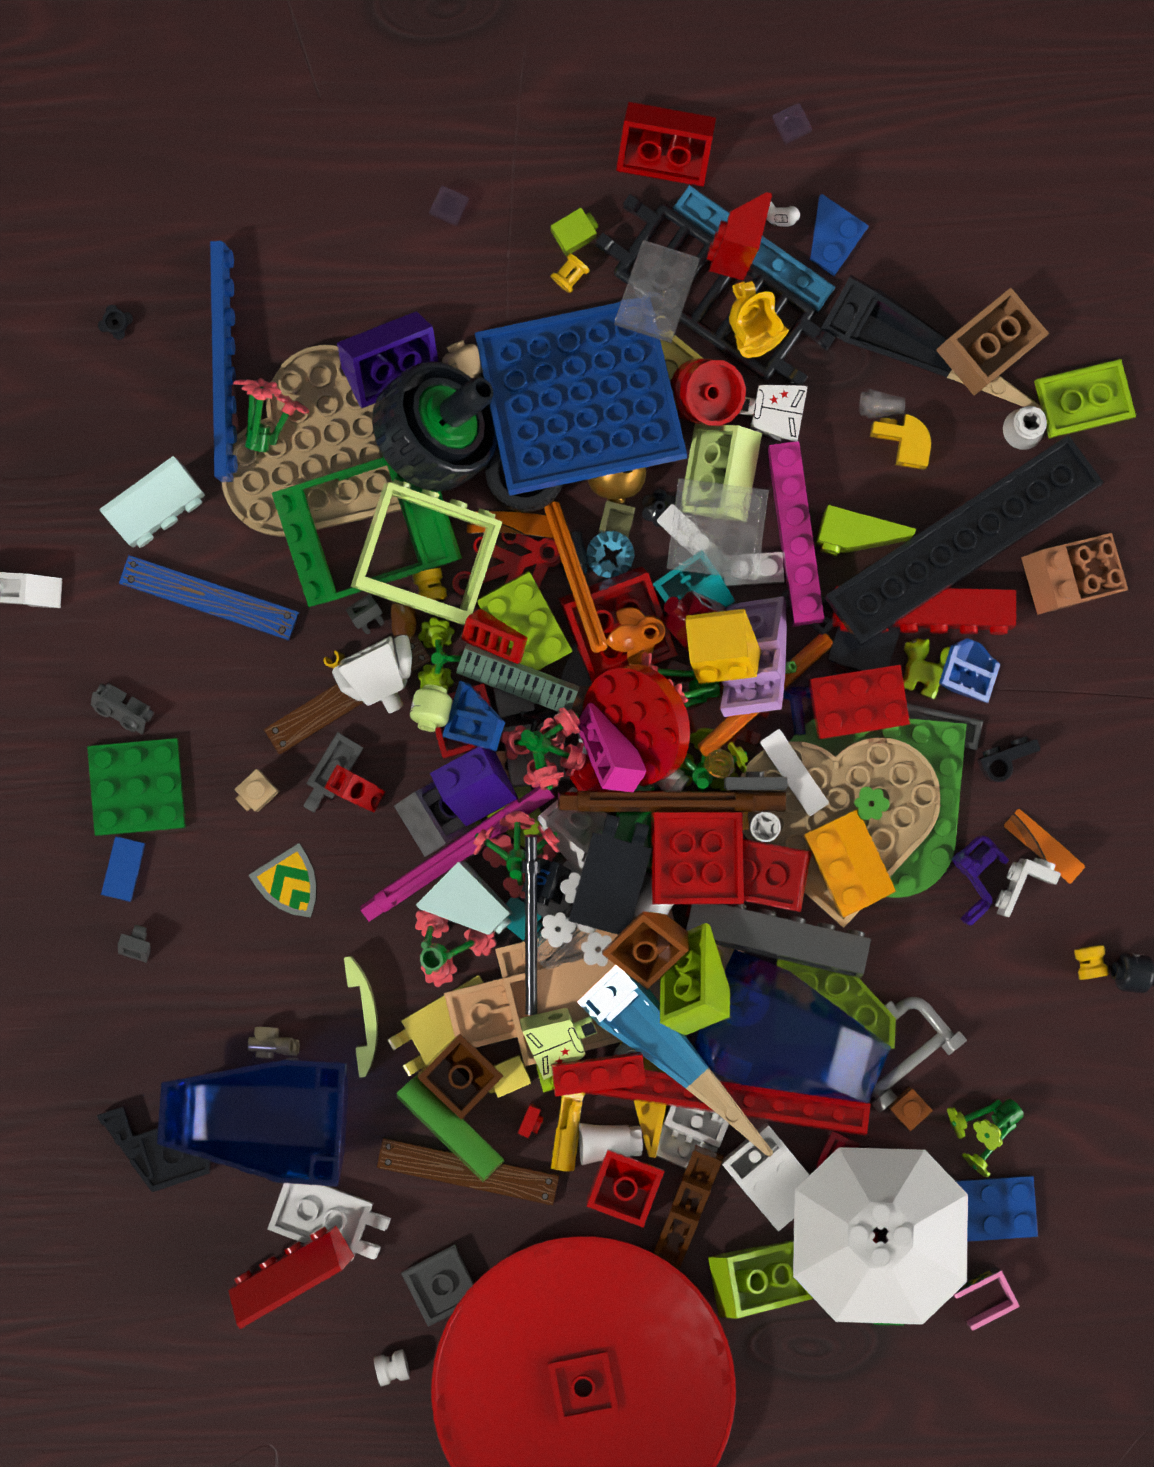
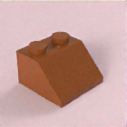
[602,911,689,990]

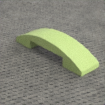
[344,956,378,1078]

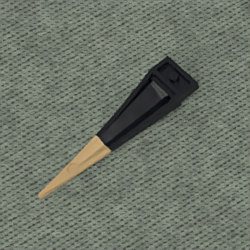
[821,275,1041,409]

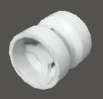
[749,812,781,842]
[374,1349,410,1386]

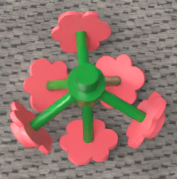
[473,811,560,899]

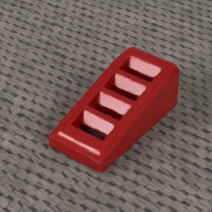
[461,608,528,664]

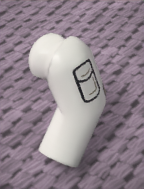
[766,202,800,227]

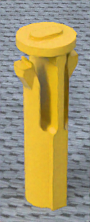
[551,1093,585,1171]

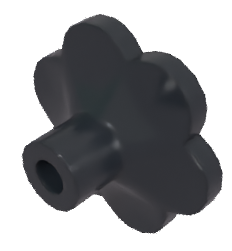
[642,489,677,527]

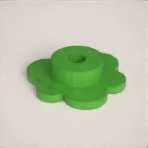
[854,787,890,820]

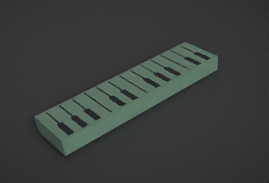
[456,644,580,712]

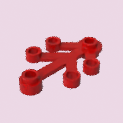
[452,533,561,596]

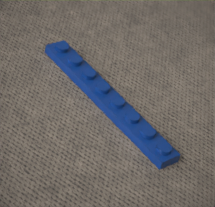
[210,241,238,482]

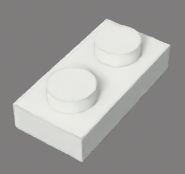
[722,552,784,586]

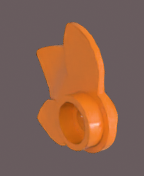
[606,607,665,664]

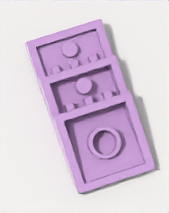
[720,596,787,717]

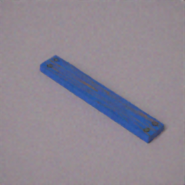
[119,555,299,641]

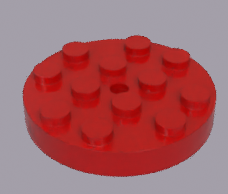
[582,664,690,786]

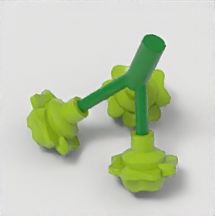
[418,617,462,693]

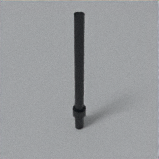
[522,834,540,1015]

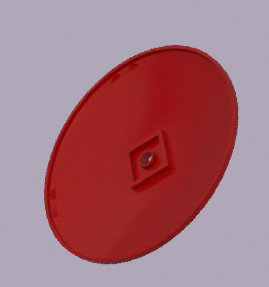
[431,1236,736,1467]

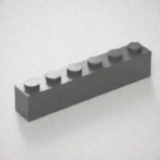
[686,904,871,978]

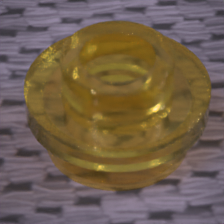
[704,749,734,778]

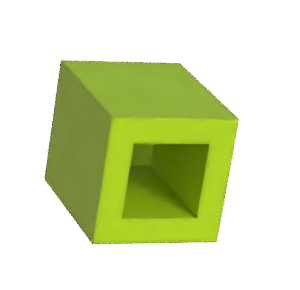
[551,208,599,256]

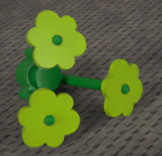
[947,1098,1024,1177]

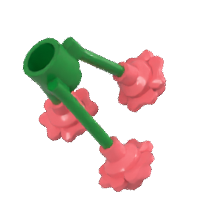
[415,911,497,987]

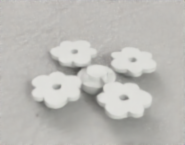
[541,872,634,966]

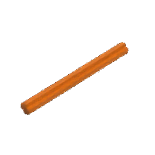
[544,501,608,653]
[698,633,833,757]

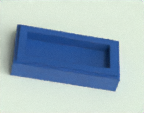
[101,836,146,902]

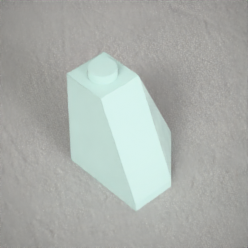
[416,861,513,935]

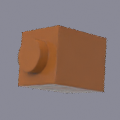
[887,1086,933,1131]

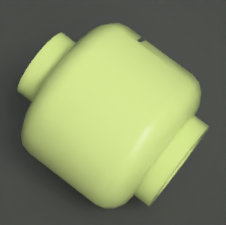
[410,685,452,732]

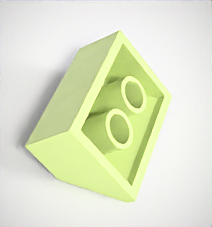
[680,424,762,521]

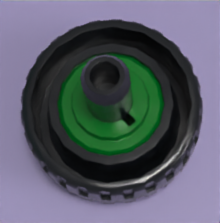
[372,361,498,491]

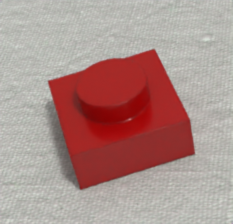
[518,1103,544,1138]

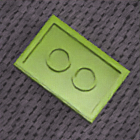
[1034,359,1136,438]

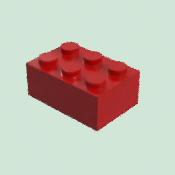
[808,665,910,739]

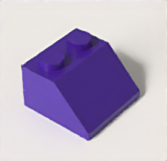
[430,747,519,826]

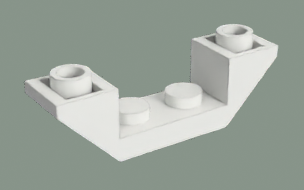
[0,572,62,608]

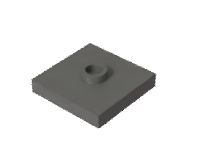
[724,772,787,790]
[401,1244,475,1327]

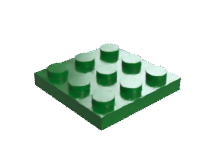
[87,738,186,836]

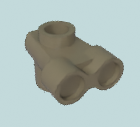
[248,1027,300,1059]

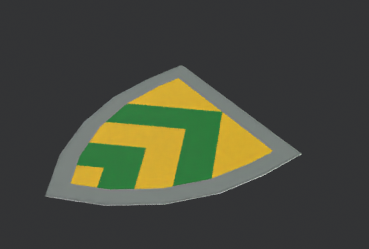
[249,843,316,918]

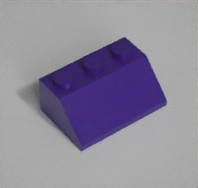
[337,311,439,408]

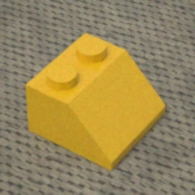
[685,609,761,684]

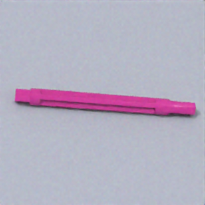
[360,786,555,922]

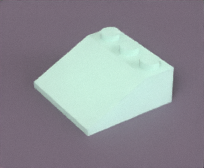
[99,456,205,548]

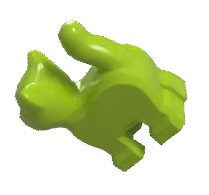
[903,638,950,700]

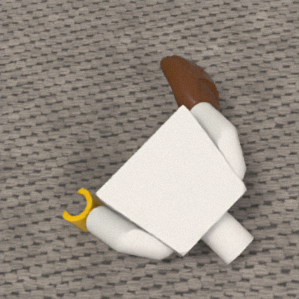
[323,603,417,713]

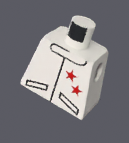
[739,385,808,443]

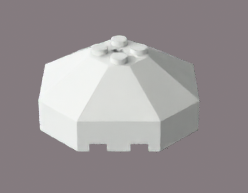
[793,1147,968,1324]

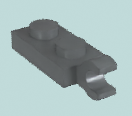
[304,732,364,813]

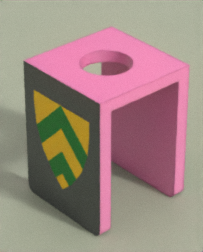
[953,1266,1020,1331]

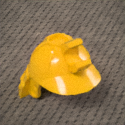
[729,281,789,358]

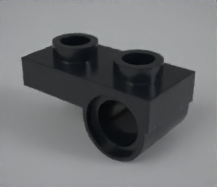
[977,736,1041,783]

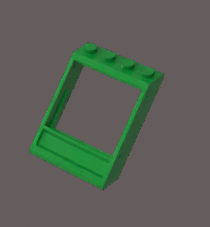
[271,457,462,607]

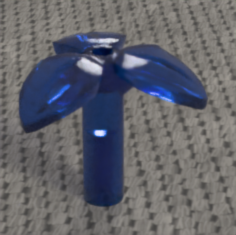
[783,687,811,736]

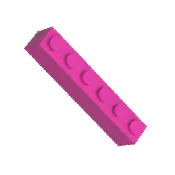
[768,441,824,627]

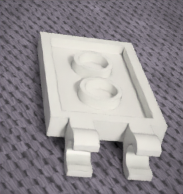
[267,1172,391,1261]

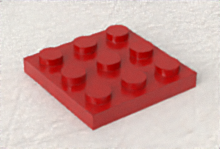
[651,812,744,905]

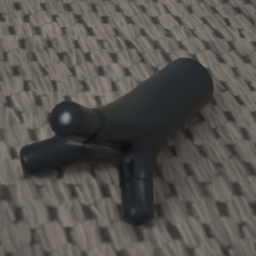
[516,707,559,732]

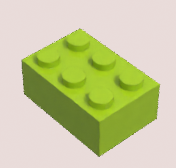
[477,571,573,670]

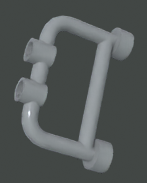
[846,997,967,1113]

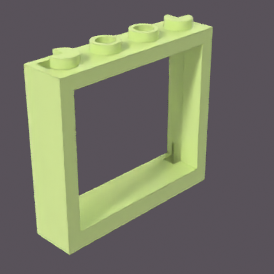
[351,479,503,625]

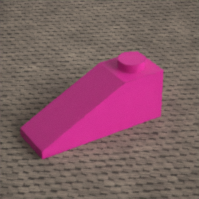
[578,703,647,793]

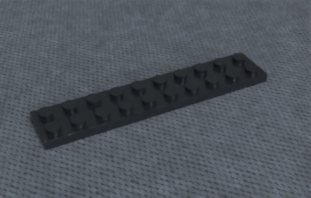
[825,435,1104,646]

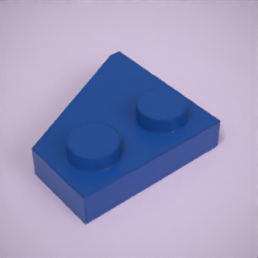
[810,194,869,276]
[442,681,505,751]

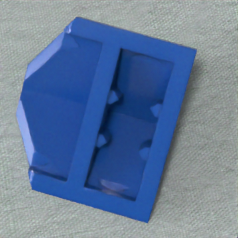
[939,638,1000,703]

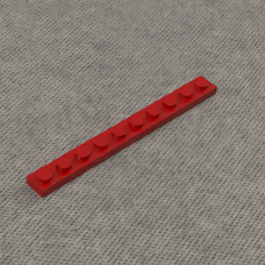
[577,1060,871,1135]

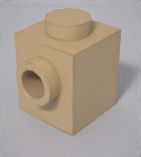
[234,769,280,812]

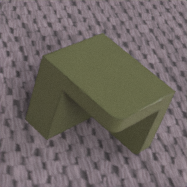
[599,501,635,538]

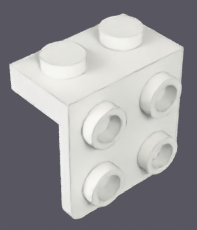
[995,858,1061,917]

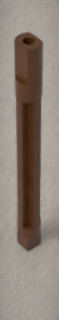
[558,791,786,812]

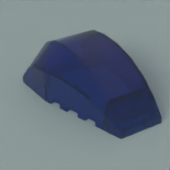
[694,949,891,1103]
[157,1057,349,1187]

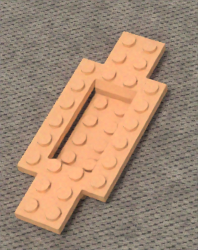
[444,909,751,1066]

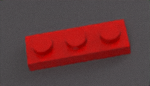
[551,1052,646,1096]

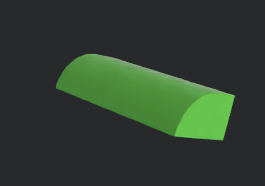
[397,1075,505,1183]

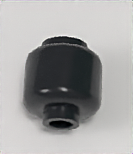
[1111,953,1154,993]

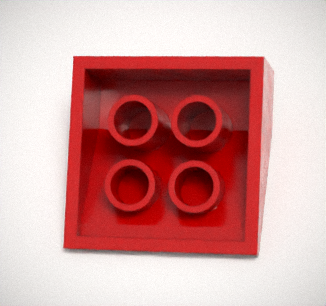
[558,566,677,683]

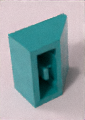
[653,550,735,608]

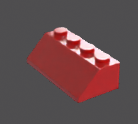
[228,1225,354,1329]

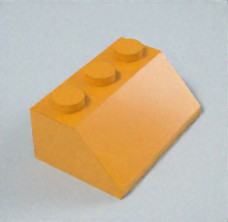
[803,809,896,918]

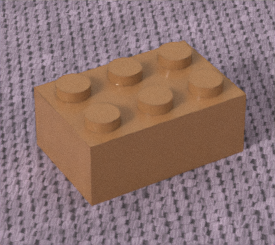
[936,288,1049,396]

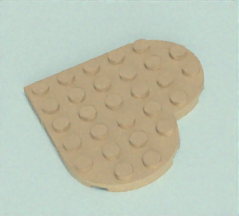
[222,345,401,537]
[735,738,941,928]

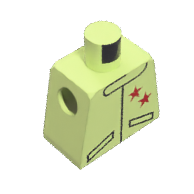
[520,1008,597,1080]

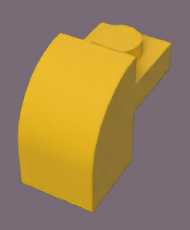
[870,414,931,470]

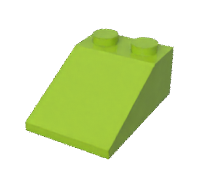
[814,505,916,556]
[660,923,730,1036]
[708,1240,813,1318]

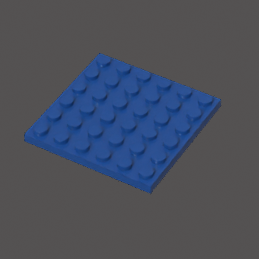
[475,296,687,496]

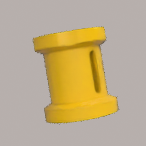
[550,253,590,294]

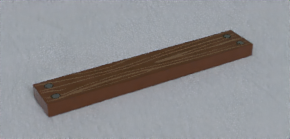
[263,635,431,755]
[376,1137,559,1206]

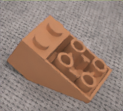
[1021,533,1128,615]

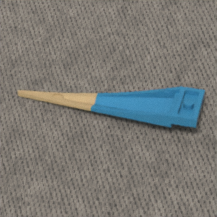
[578,966,773,1157]

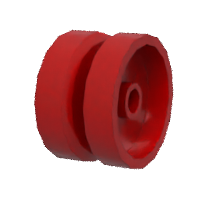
[670,358,746,426]

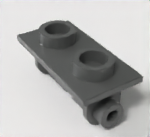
[90,683,154,734]

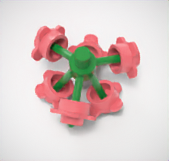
[501,707,586,790]

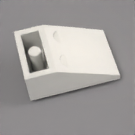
[722,1123,809,1231]

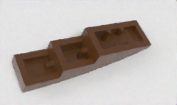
[653,1145,724,1270]

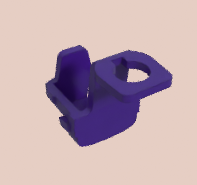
[951,835,1009,926]

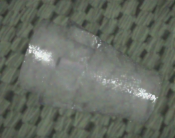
[859,389,905,419]

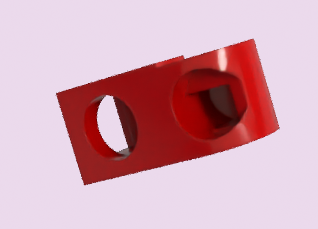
[324,764,385,813]

